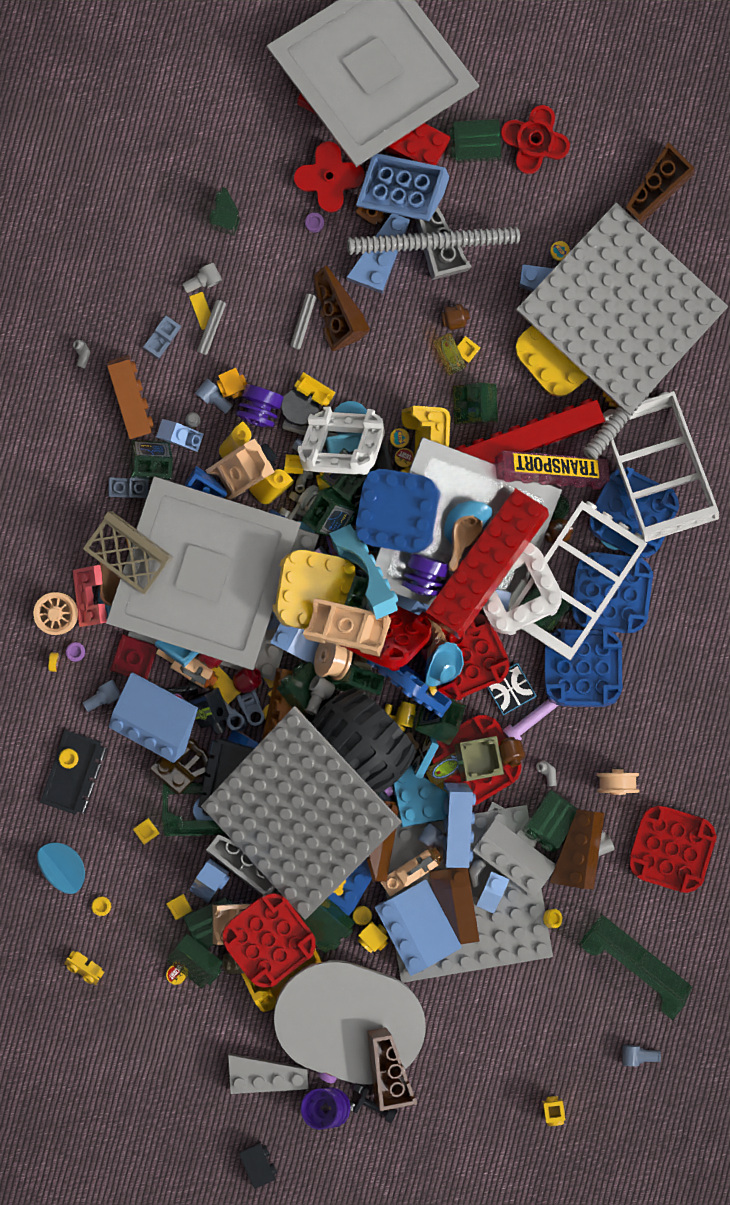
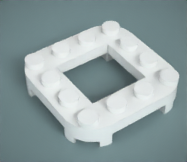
[298,407,385,475]
[482,543,562,635]

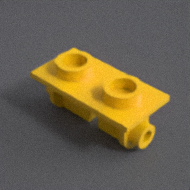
[294,372,336,407]
[64,951,104,985]

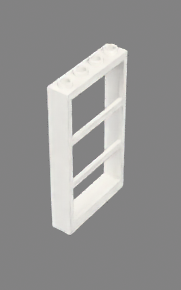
[603,391,719,542]
[510,501,647,661]

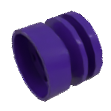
[236,384,284,428]
[401,553,449,596]
[301,1087,351,1130]

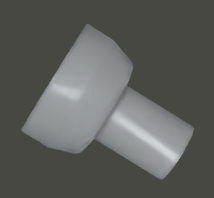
[185,412,201,428]

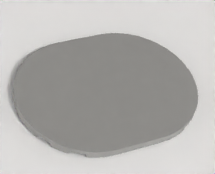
[274,960,426,1084]

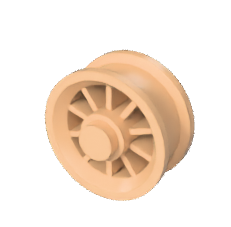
[33,592,78,635]
[314,642,353,681]
[597,769,639,795]

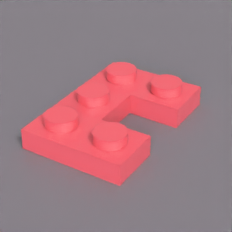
[73,565,107,627]

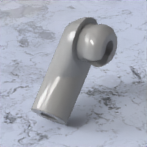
[73,340,91,369]
[295,470,313,493]
[536,761,557,786]
[468,858,486,887]

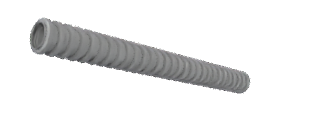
[347,227,520,255]
[583,386,656,460]

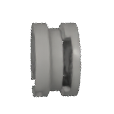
[298,485,327,516]

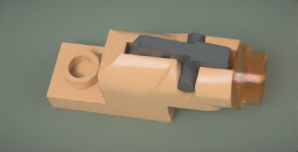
[156,648,219,689]
[381,847,443,897]

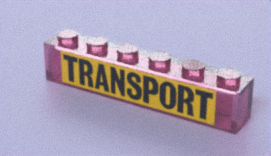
[495,451,610,489]

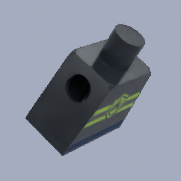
[187,687,229,735]

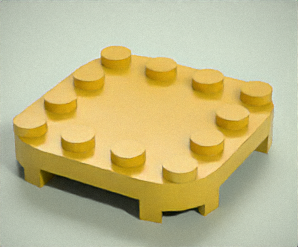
[515,325,589,397]
[272,550,356,630]

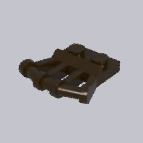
[150,739,208,796]

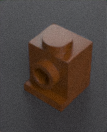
[356,207,386,227]

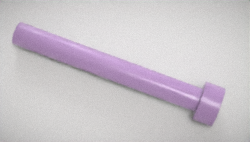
[503,699,559,740]

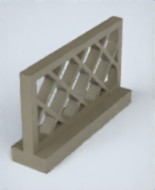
[83,511,173,595]

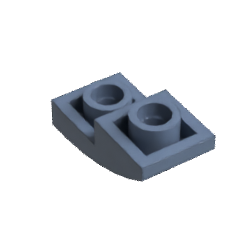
[108,477,149,498]

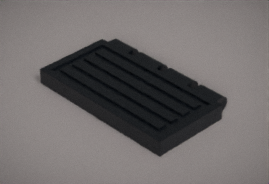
[40,730,108,815]
[198,738,255,814]

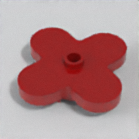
[501,105,570,175]
[294,141,365,213]

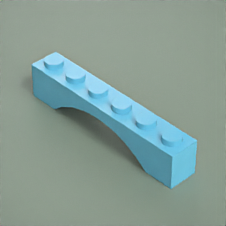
[329,524,398,620]

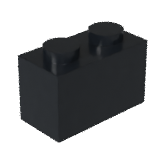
[239,1142,278,1189]

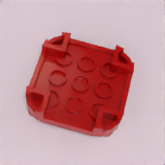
[340,597,432,671]
[420,610,510,701]
[432,715,522,806]
[629,806,717,893]
[221,893,316,987]

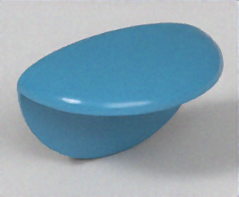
[37,843,85,894]

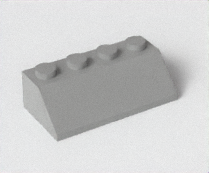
[472,819,556,898]

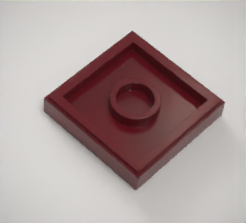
[110,634,158,680]

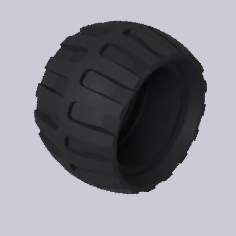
[311,687,416,794]

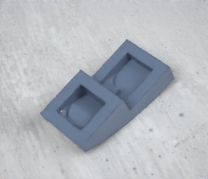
[143,316,181,360]

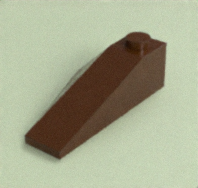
[313,266,370,351]
[367,801,398,882]
[429,868,480,944]

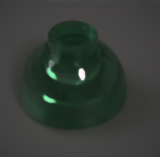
[551,494,570,520]

